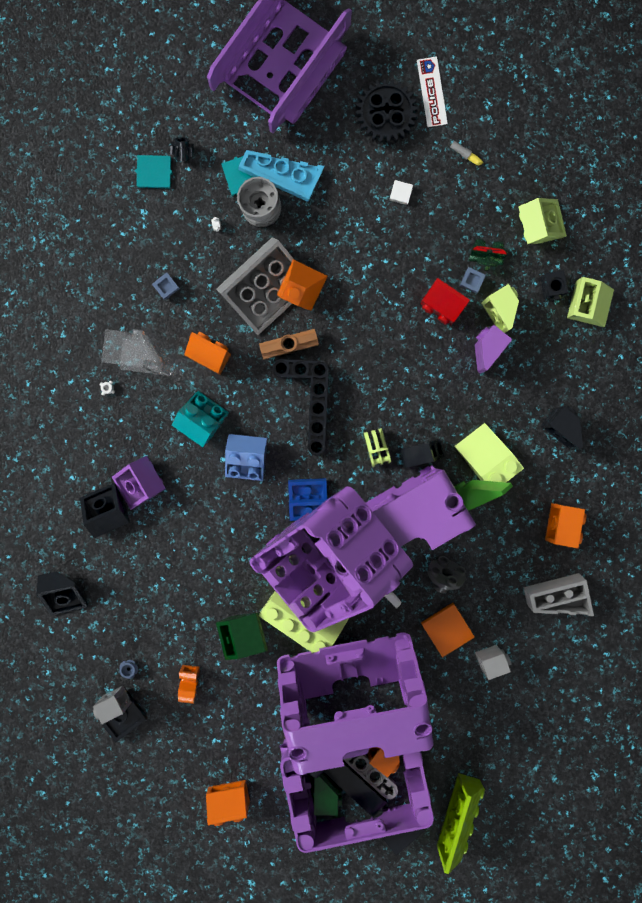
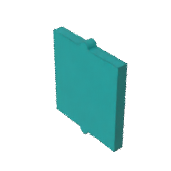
[135,155,173,188]
[221,156,253,196]

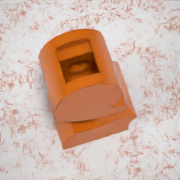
[178,665,199,704]

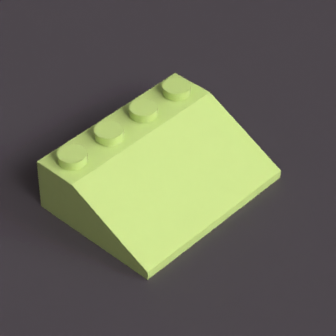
[259,589,349,653]

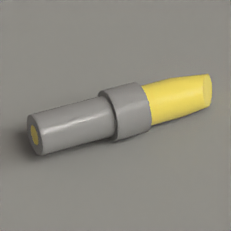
[450,141,483,166]

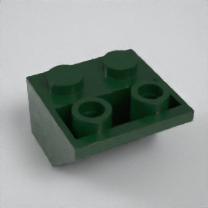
[216,613,268,660]

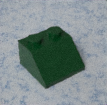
[314,772,342,816]

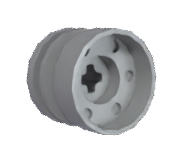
[237,177,281,227]

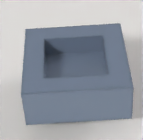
[459,267,486,294]
[152,273,180,300]

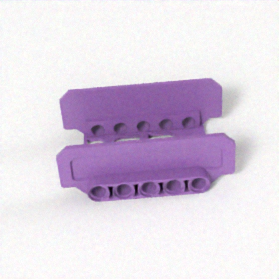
[207,0,352,133]

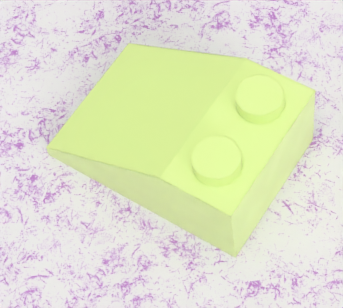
[454,423,524,482]

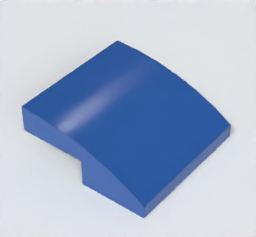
[288,478,327,521]

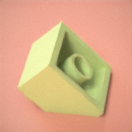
[519,198,567,244]
[482,284,519,333]

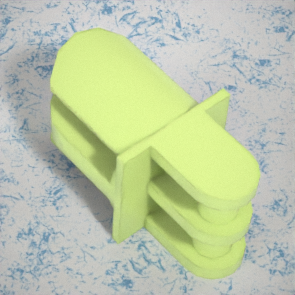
[364,428,391,467]

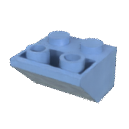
[225,434,267,481]

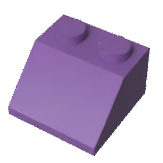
[475,325,512,374]
[112,456,166,510]

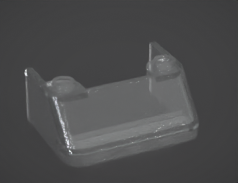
[101,329,176,377]

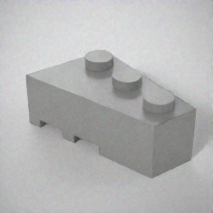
[523,573,594,616]

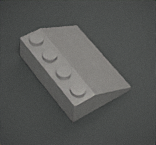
[216,237,293,335]

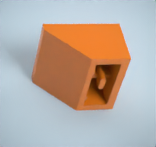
[184,332,231,375]
[206,780,250,826]

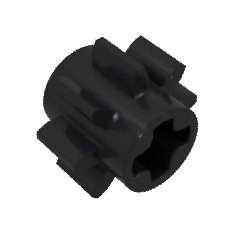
[170,137,194,161]

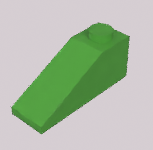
[454,480,513,511]

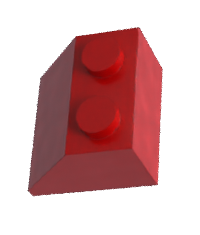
[420,278,470,325]

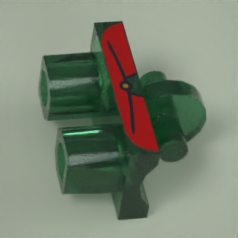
[469,239,507,271]

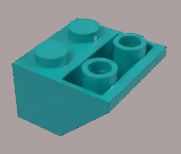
[171,391,229,447]

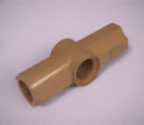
[259,329,319,360]

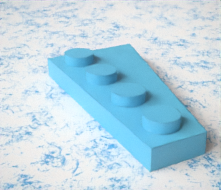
[238,150,324,202]

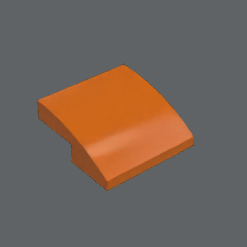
[421,603,474,658]

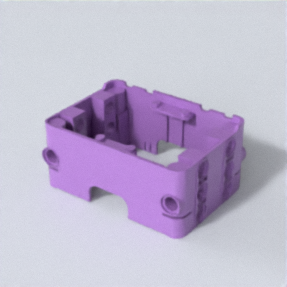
[319,465,476,597]
[250,486,413,632]
[277,633,433,775]
[280,739,434,853]

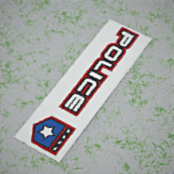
[417,57,448,127]

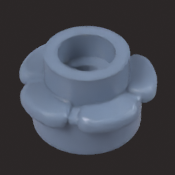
[119,660,138,679]

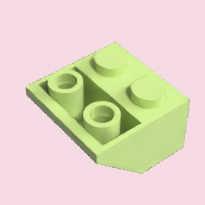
[567,277,614,327]

